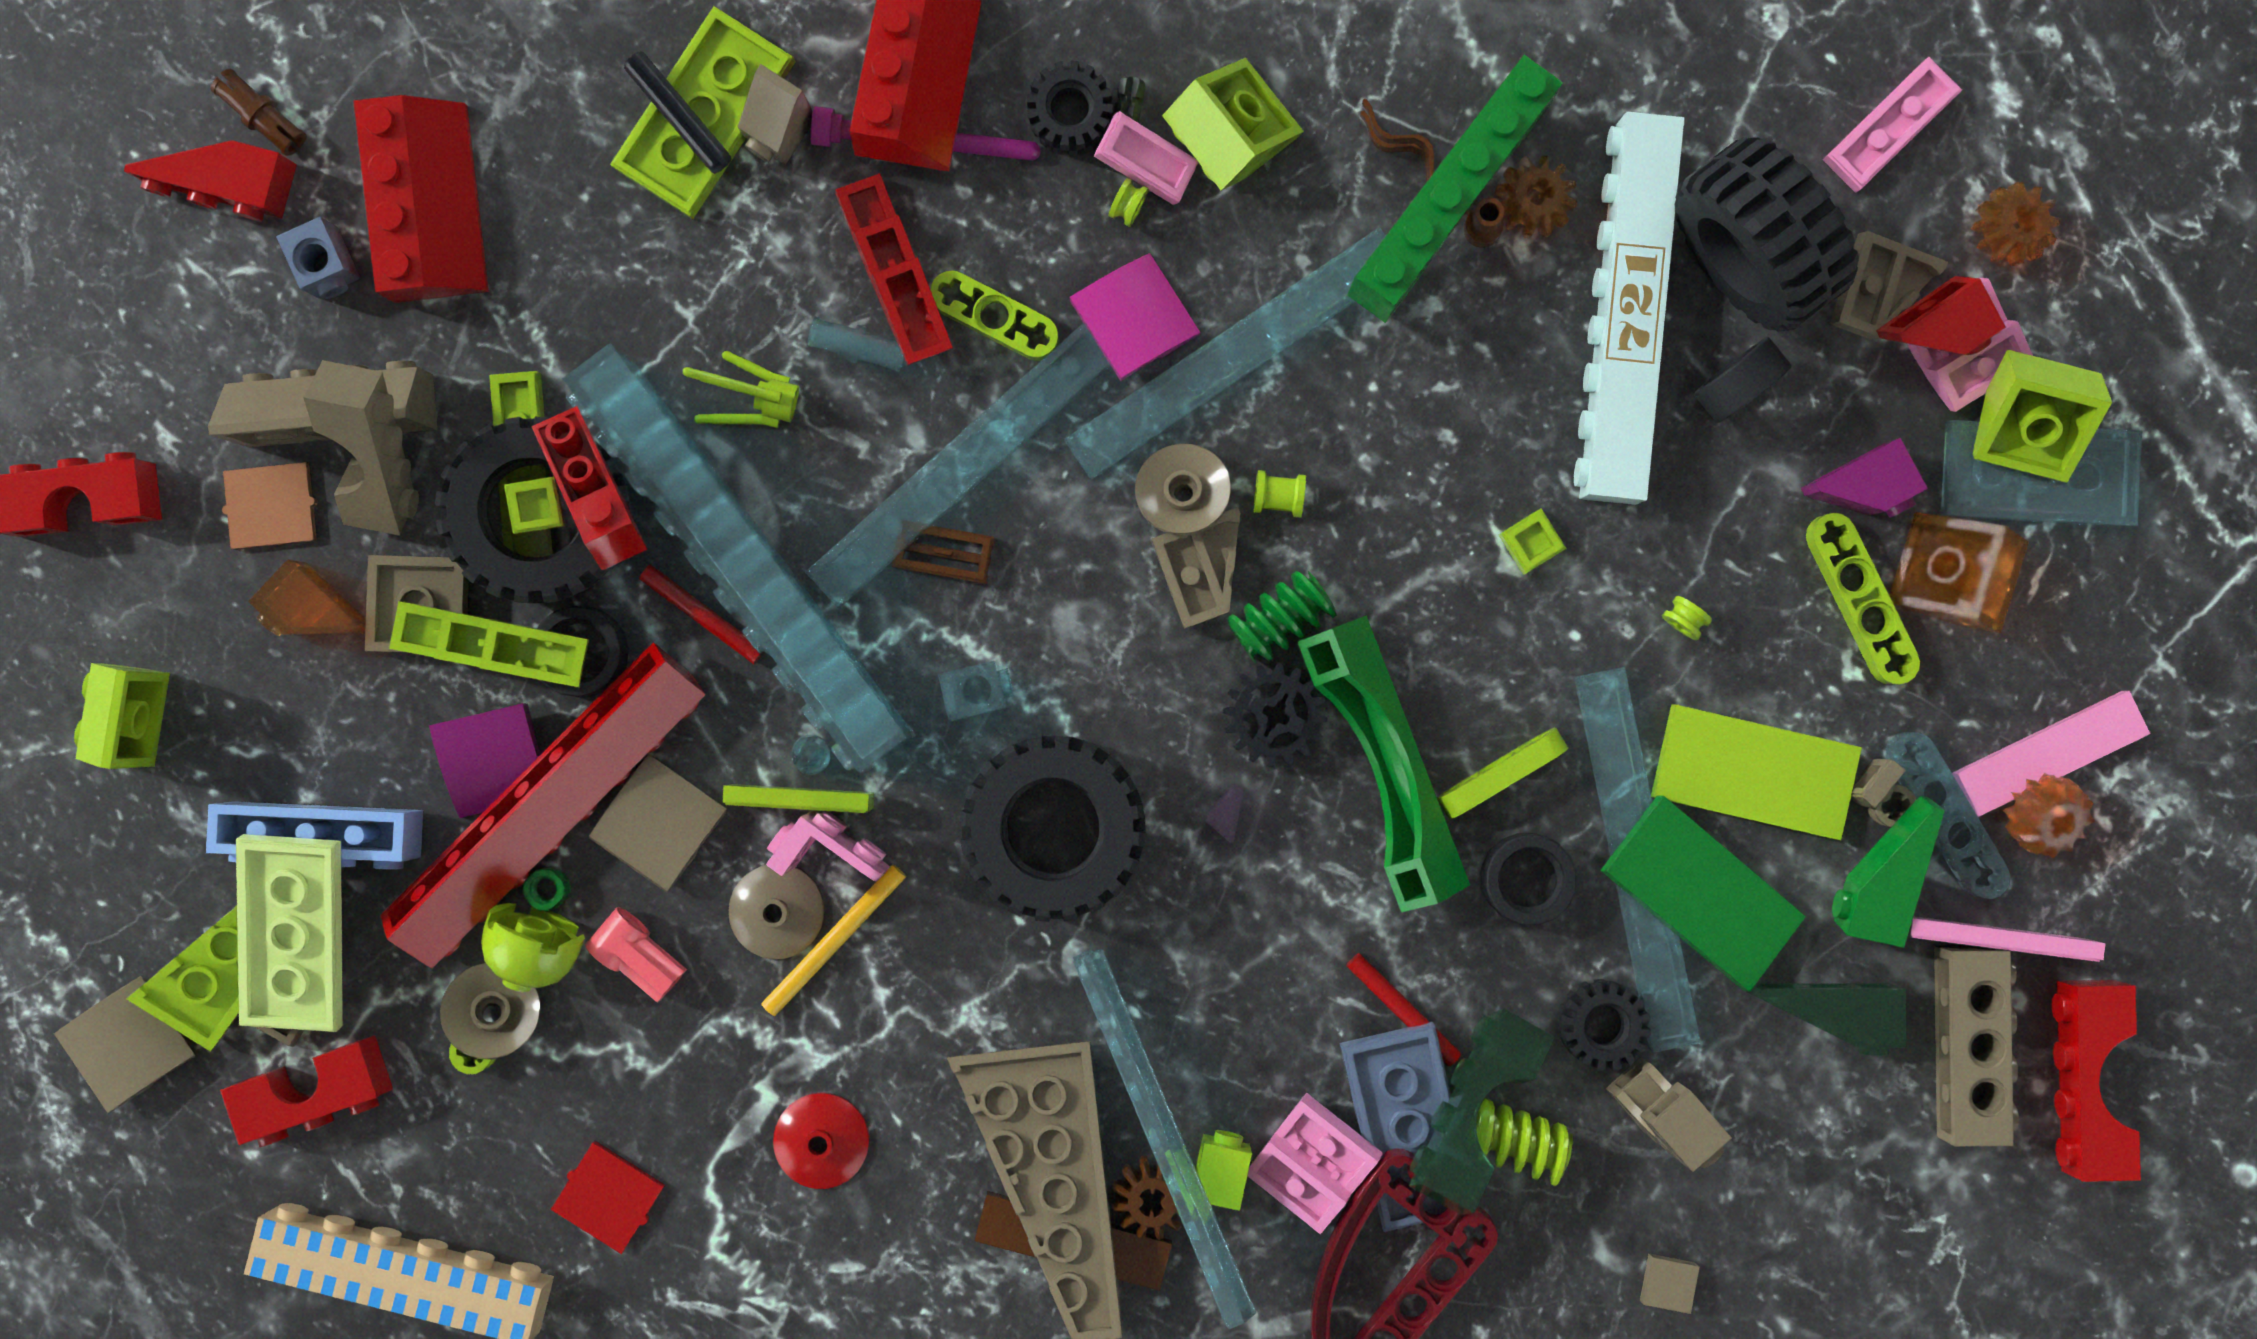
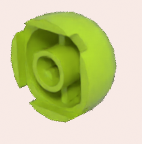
[481,903,585,992]

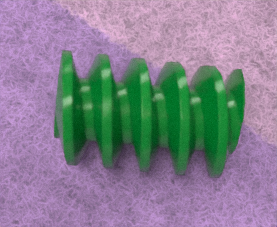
[1227,571,1337,665]

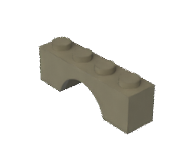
[303,360,419,536]
[1606,1057,1732,1172]

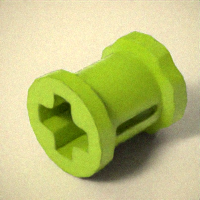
[1253,470,1306,518]

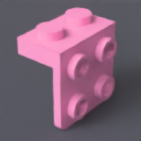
[766,811,890,882]

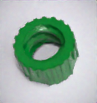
[523,867,571,911]

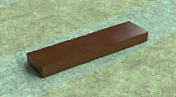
[974,1191,1172,1291]

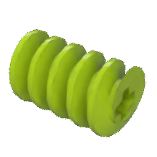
[1464,1098,1573,1186]

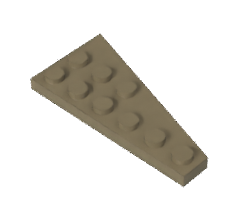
[947,1041,1123,1339]

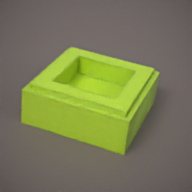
[504,476,565,534]
[1498,508,1567,575]

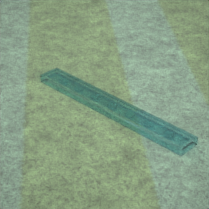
[1064,227,1385,480]
[805,323,1111,609]
[1574,667,1701,1052]
[1073,949,1257,1329]

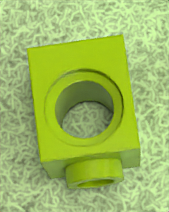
[1192,1130,1252,1211]

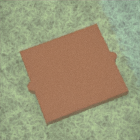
[222,462,318,550]

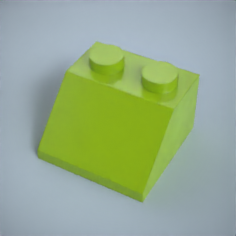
[1162,58,1304,191]
[1972,349,2112,483]
[74,663,170,769]

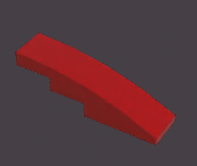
[835,173,953,365]

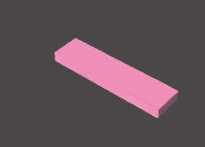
[1952,691,2150,817]
[1908,916,2105,962]

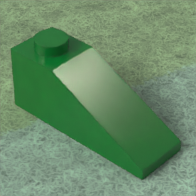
[1832,796,1945,948]

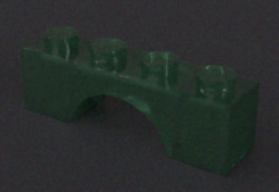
[1409,1008,1555,1215]

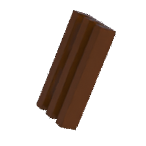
[892,520,995,585]

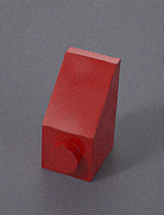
[1876,276,2006,355]

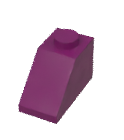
[1801,438,1928,518]

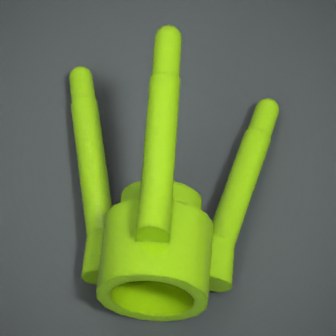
[683,351,799,428]

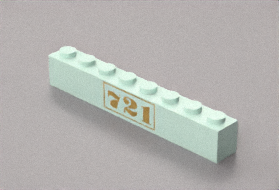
[1574,112,1684,505]

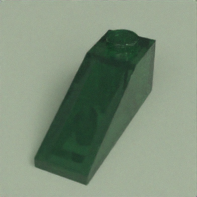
[1746,983,1906,1056]

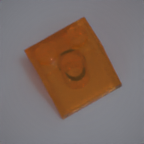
[1889,512,2029,634]

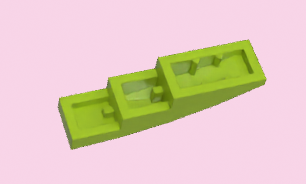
[389,601,589,687]

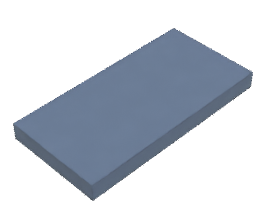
[1339,1022,1475,1232]

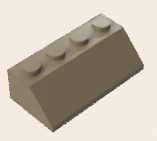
[208,361,438,447]

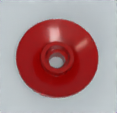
[773,1092,869,1189]

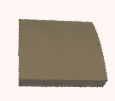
[589,754,727,893]
[54,976,196,1113]

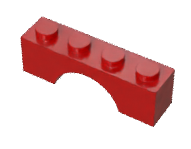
[2052,980,2141,1182]

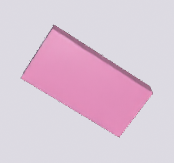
[1094,111,1199,205]

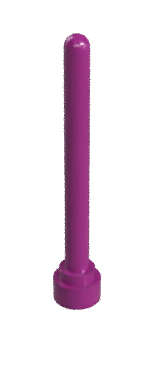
[811,106,1041,161]

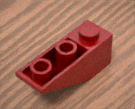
[124,140,297,222]
[531,406,647,570]

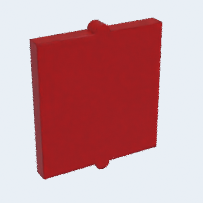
[550,1141,665,1254]

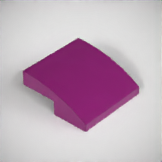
[429,703,544,818]

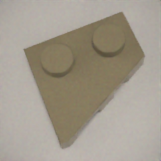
[1830,231,1948,340]
[1151,507,1241,629]

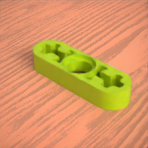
[930,271,1059,361]
[1437,727,1568,819]

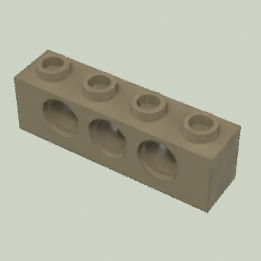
[1934,946,2019,1147]

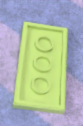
[236,834,343,1032]

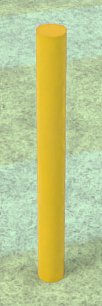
[761,864,907,1016]

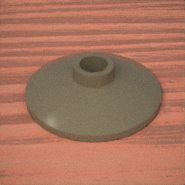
[1135,444,1231,535]
[729,865,825,959]
[440,963,540,1059]

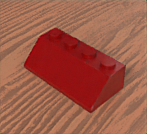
[849,0,983,172]
[354,95,489,303]

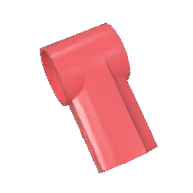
[585,907,687,1003]

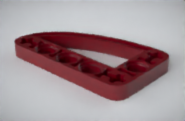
[1310,1148,1498,1339]

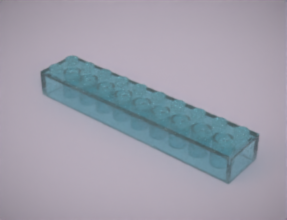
[562,343,916,773]

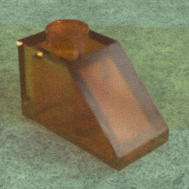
[248,559,366,636]

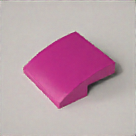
[1070,253,1201,381]

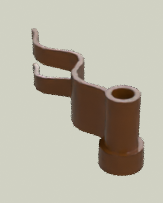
[1360,99,1505,248]

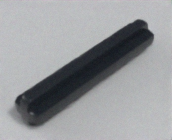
[624,51,732,174]

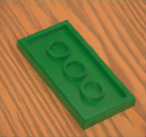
[1600,795,1806,992]

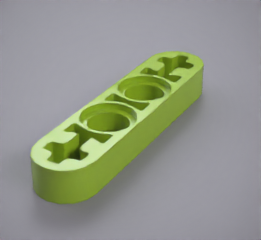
[1806,513,1920,685]

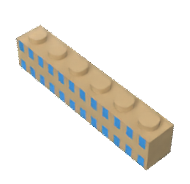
[244,1203,554,1339]

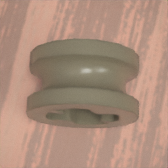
[1867,784,1916,827]

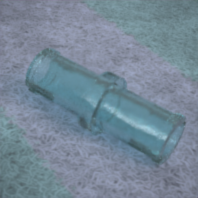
[807,316,904,372]

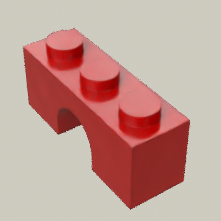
[0,452,162,537]
[220,1035,393,1147]

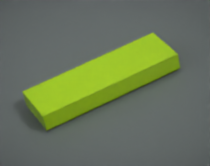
[723,784,874,813]

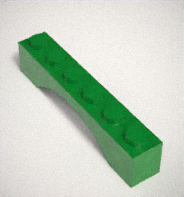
[1347,55,1563,323]
[1297,615,1470,913]

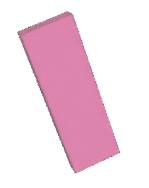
[1822,57,1962,193]

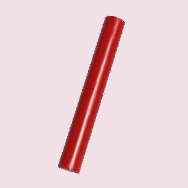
[639,564,765,664]
[1346,953,1462,1067]

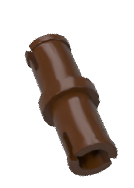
[210,68,307,157]

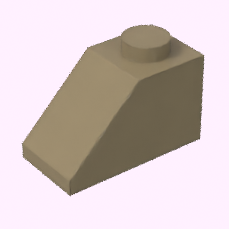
[738,64,813,165]

